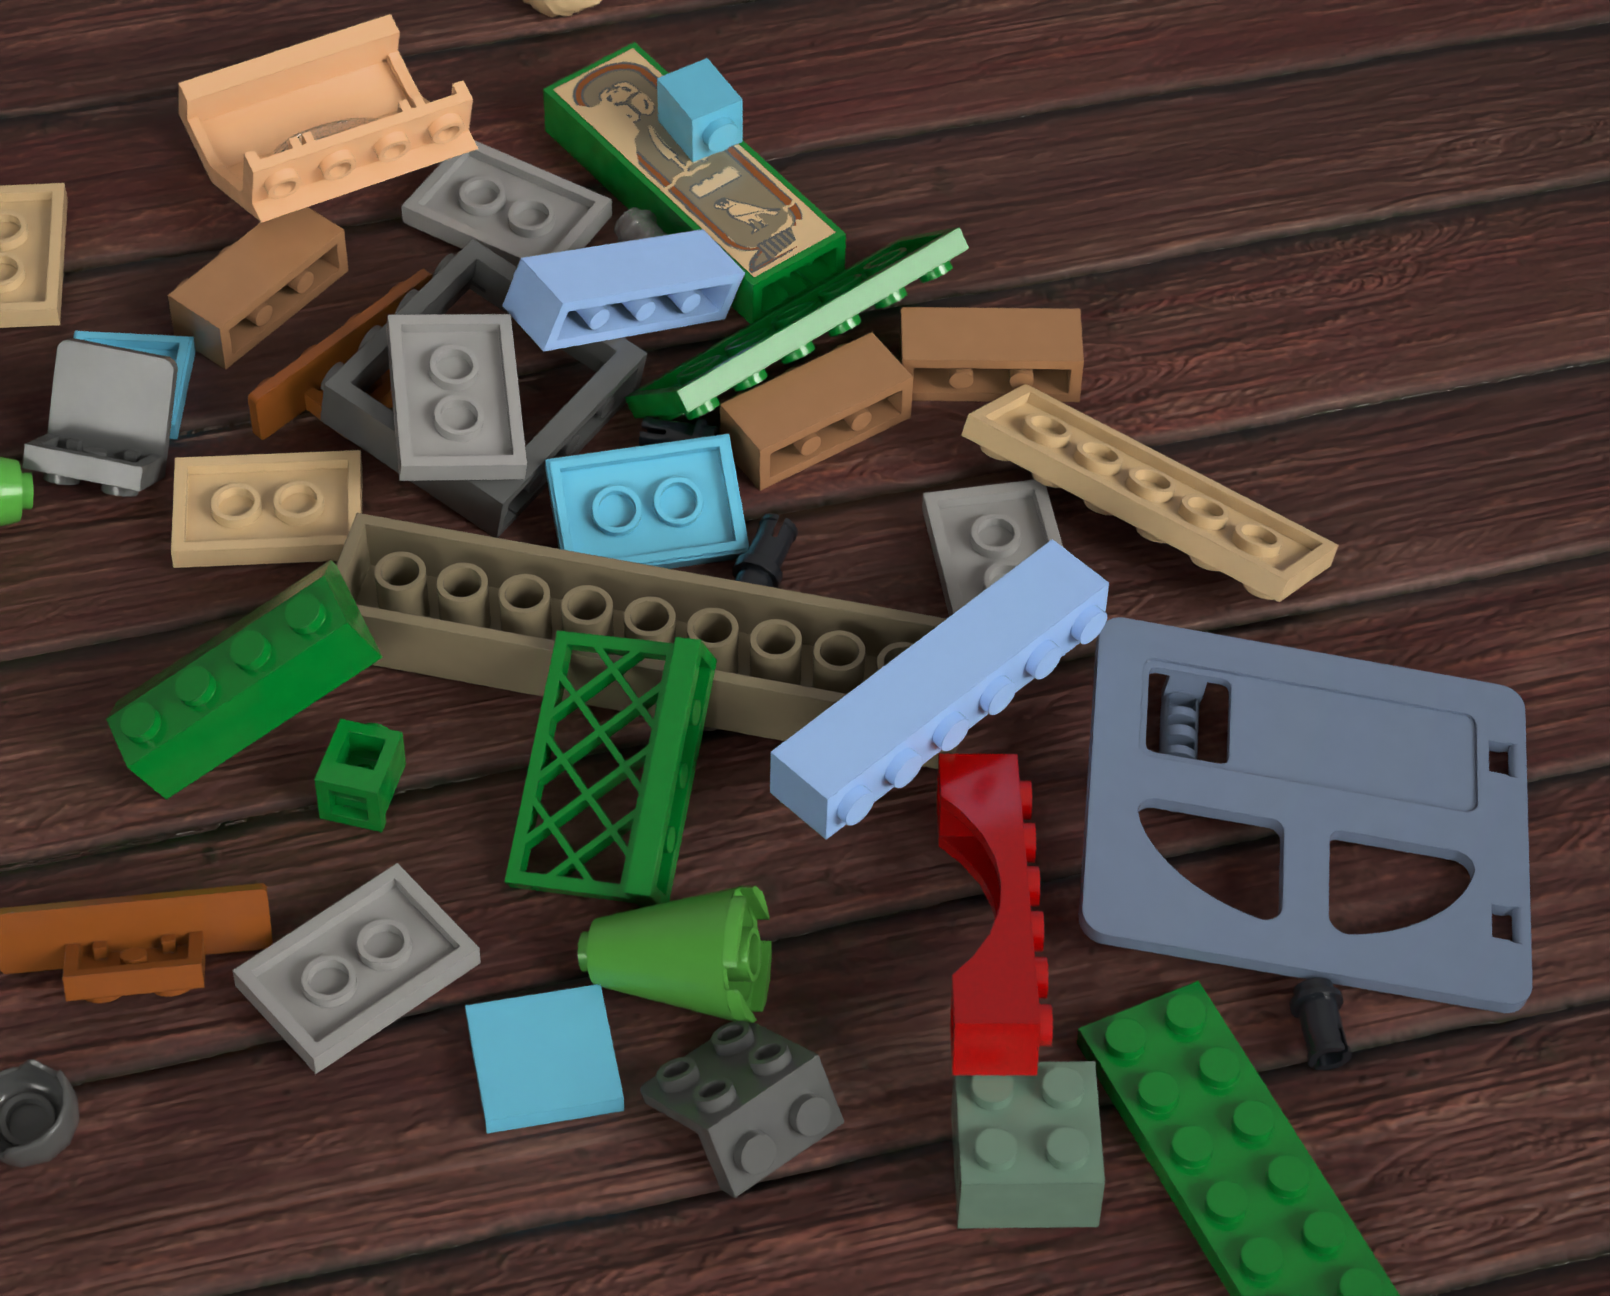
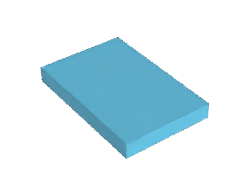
[545,434,749,569]

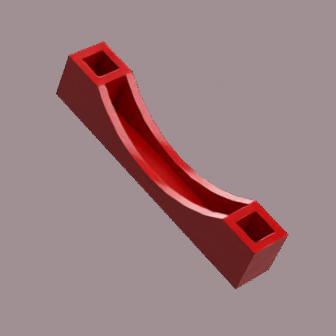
[936,754,1053,1076]

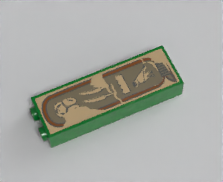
[543,42,846,324]

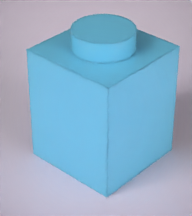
[657,58,743,162]

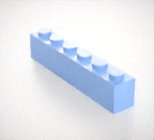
[770,539,1109,840]

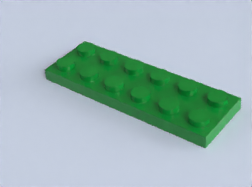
[624,227,969,420]
[1077,981,1400,1296]

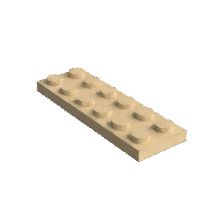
[961,384,1338,602]

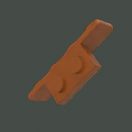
[248,269,433,440]
[0,883,273,1003]

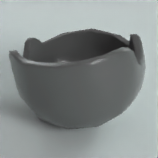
[0,1059,79,1168]

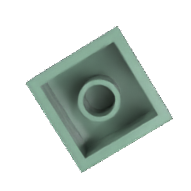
[951,1061,1105,1228]

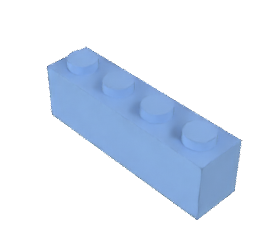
[502,229,745,352]

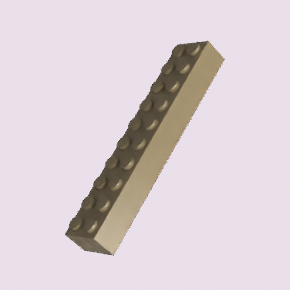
[337,513,958,769]

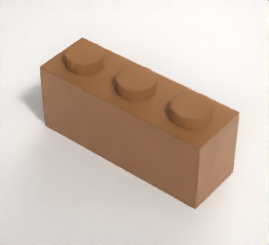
[168,207,349,370]
[899,307,1084,402]
[720,332,913,491]

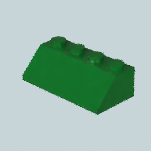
[106,560,383,800]

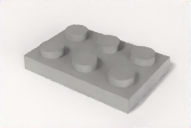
[402,140,612,267]
[386,314,527,481]
[922,480,1063,617]
[233,863,481,1074]

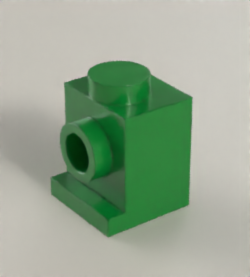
[314,718,406,832]

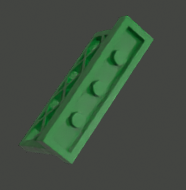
[504,630,717,908]

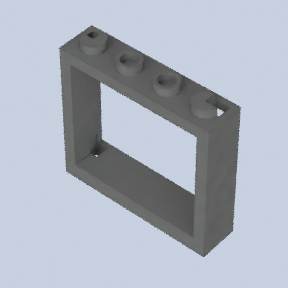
[320,239,647,538]

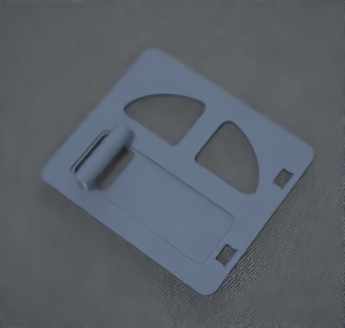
[1079,617,1533,1013]

